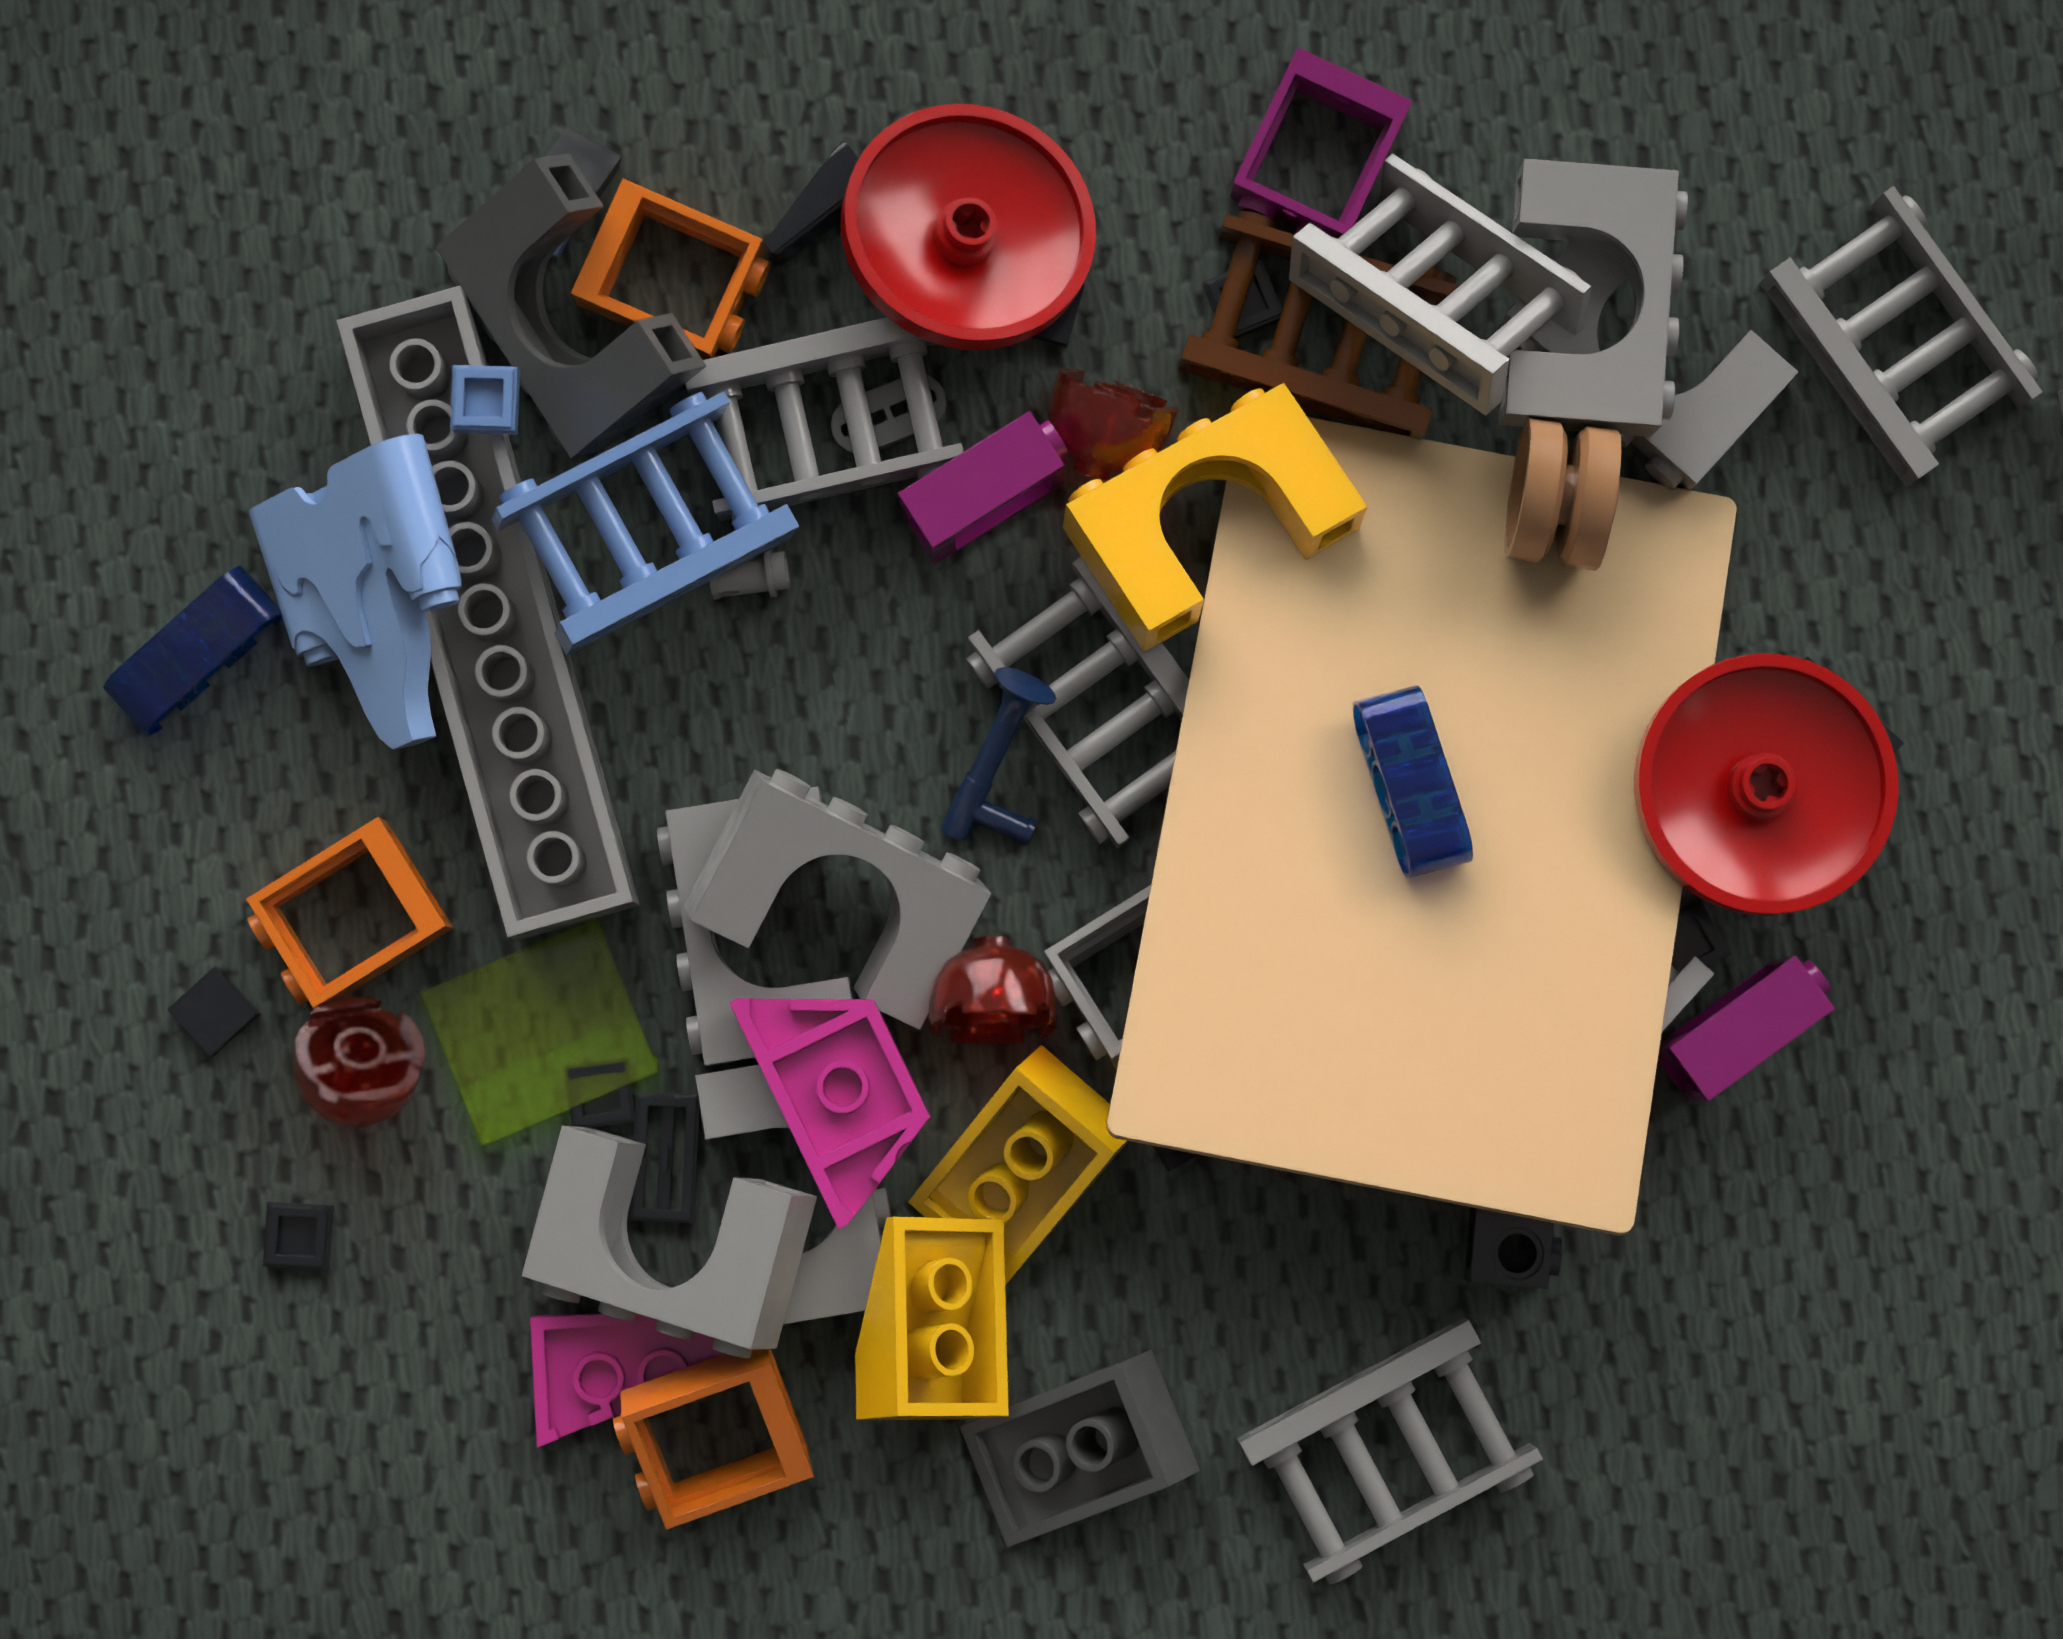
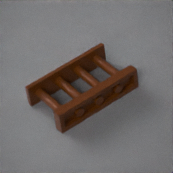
[1178,211,1459,440]

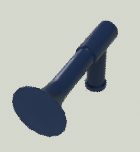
[941,667,1057,846]

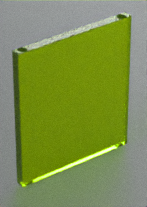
[421,919,659,1146]

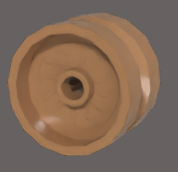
[1504,417,1621,571]

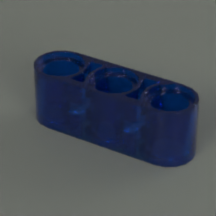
[103,566,283,737]
[1352,685,1473,879]

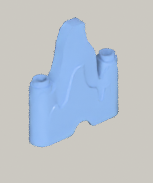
[248,434,462,749]

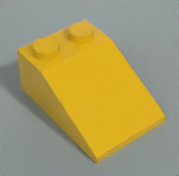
[908,1045,1128,1285]
[855,1217,1009,1420]

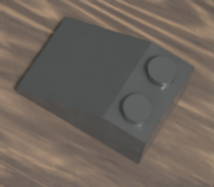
[960,1349,1200,1548]

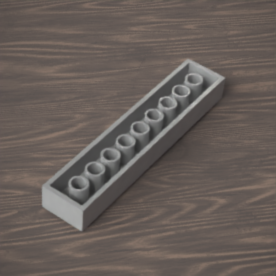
[336,286,640,941]

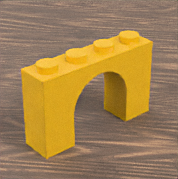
[1062,383,1367,652]

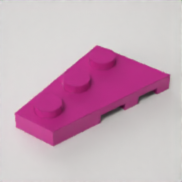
[530,1312,725,1448]

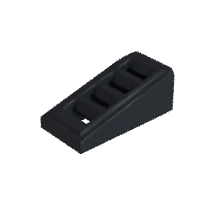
[764,140,859,267]

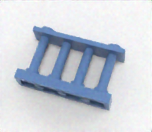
[491,391,799,656]

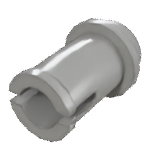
[710,549,790,600]

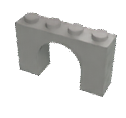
[1498,159,1688,437]
[1500,241,1798,490]
[683,769,991,1030]
[657,786,854,1066]
[695,1065,891,1324]
[522,1125,817,1358]

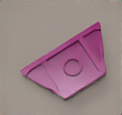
[729,998,931,1229]

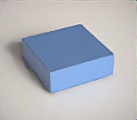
[450,365,520,435]

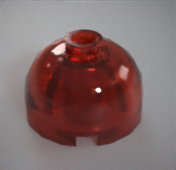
[1047,368,1179,481]
[929,936,1058,1045]
[292,997,425,1127]

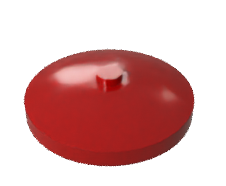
[841,104,1096,350]
[1634,653,1899,916]

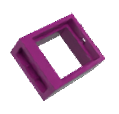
[1230,47,1412,239]
[898,411,1068,565]
[1658,956,1835,1102]

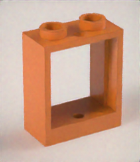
[571,179,771,360]
[246,817,454,1010]
[613,1349,814,1530]

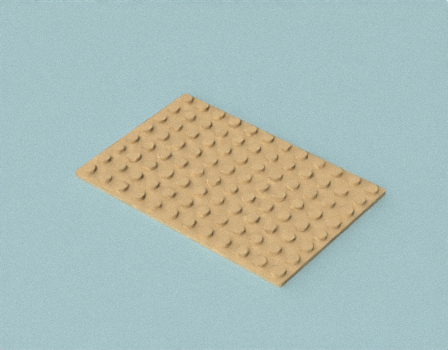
[1107,417,1737,1236]

